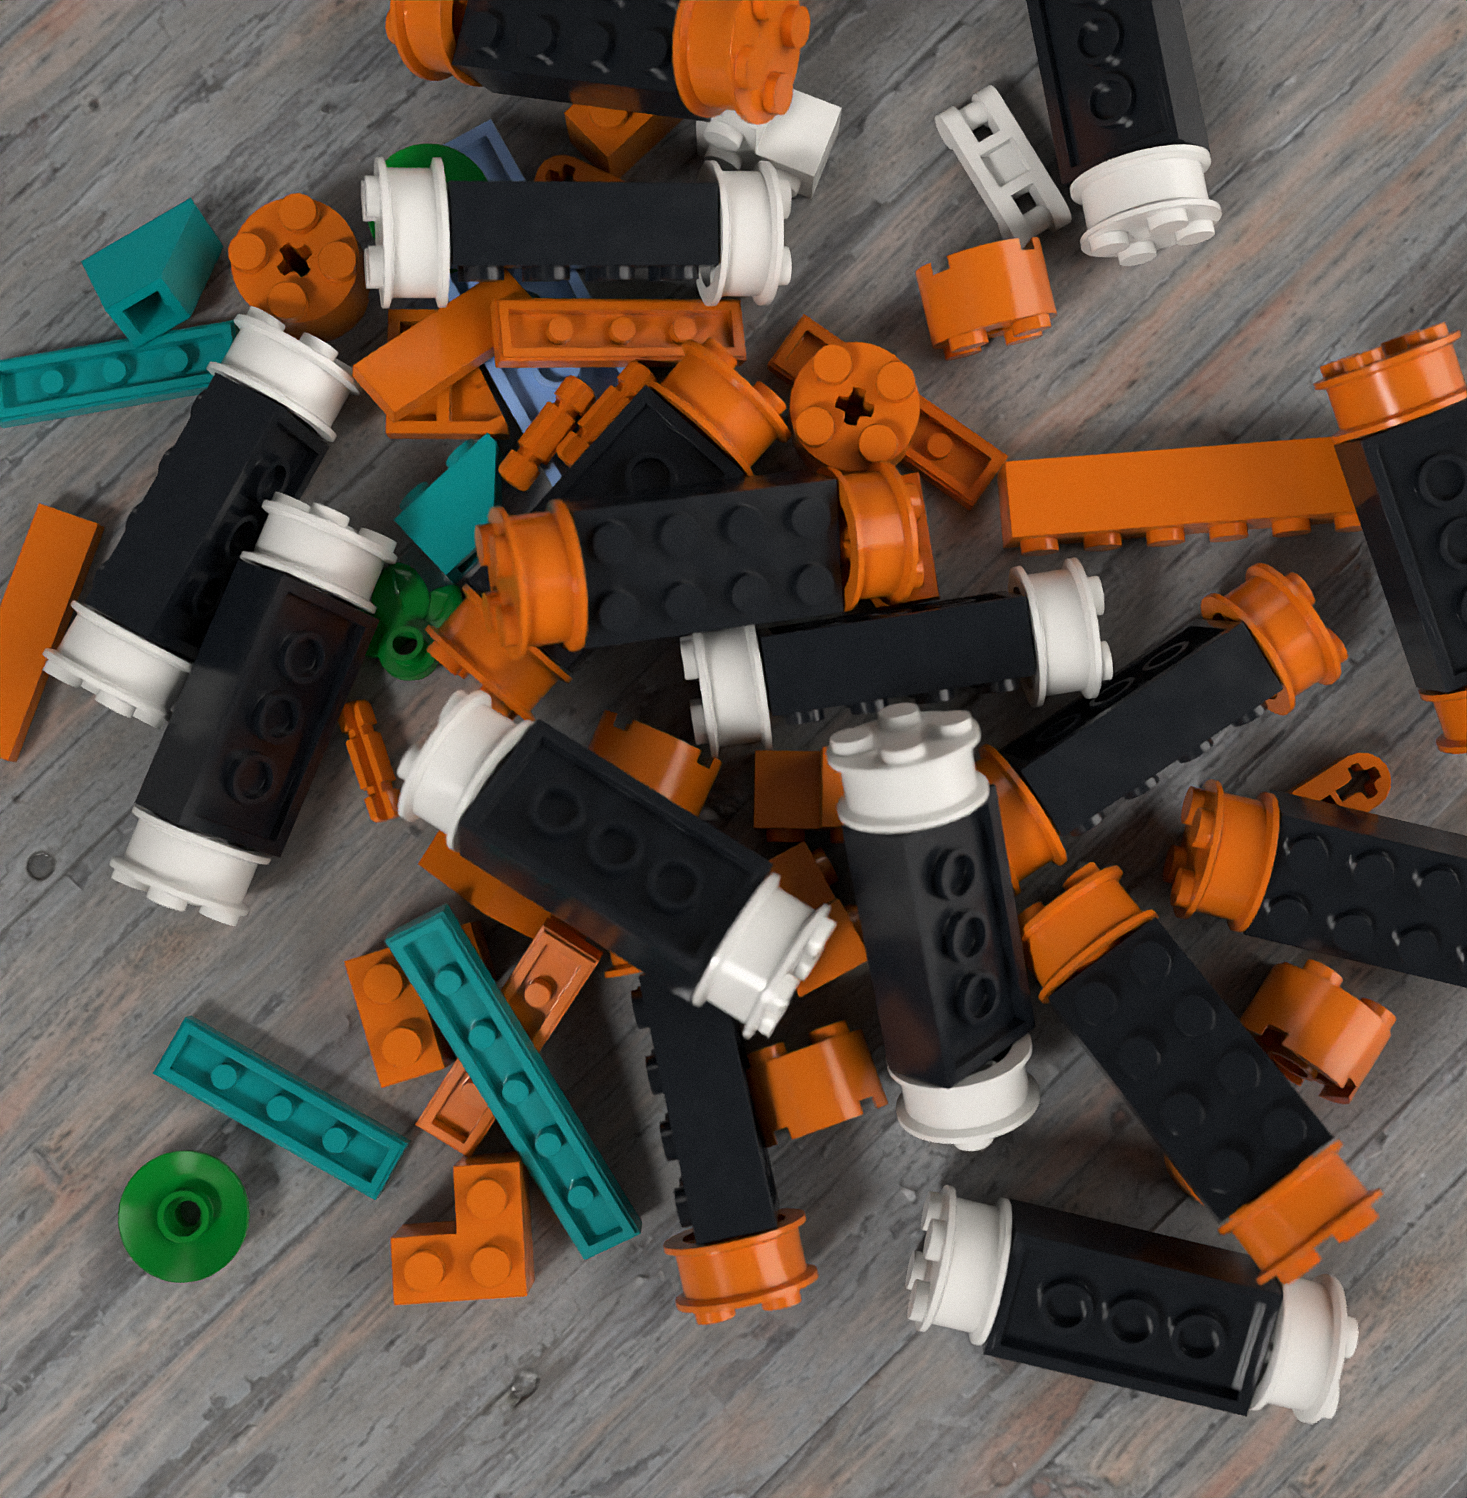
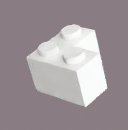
[696,89,842,199]

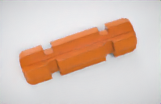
[556,360,657,468]
[498,375,595,491]
[338,699,401,823]

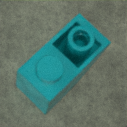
[81,198,224,349]
[393,433,503,585]

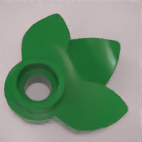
[362,562,464,681]

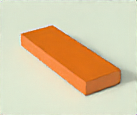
[352,269,532,423]

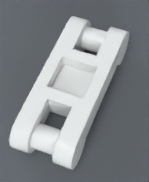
[935,85,1072,250]

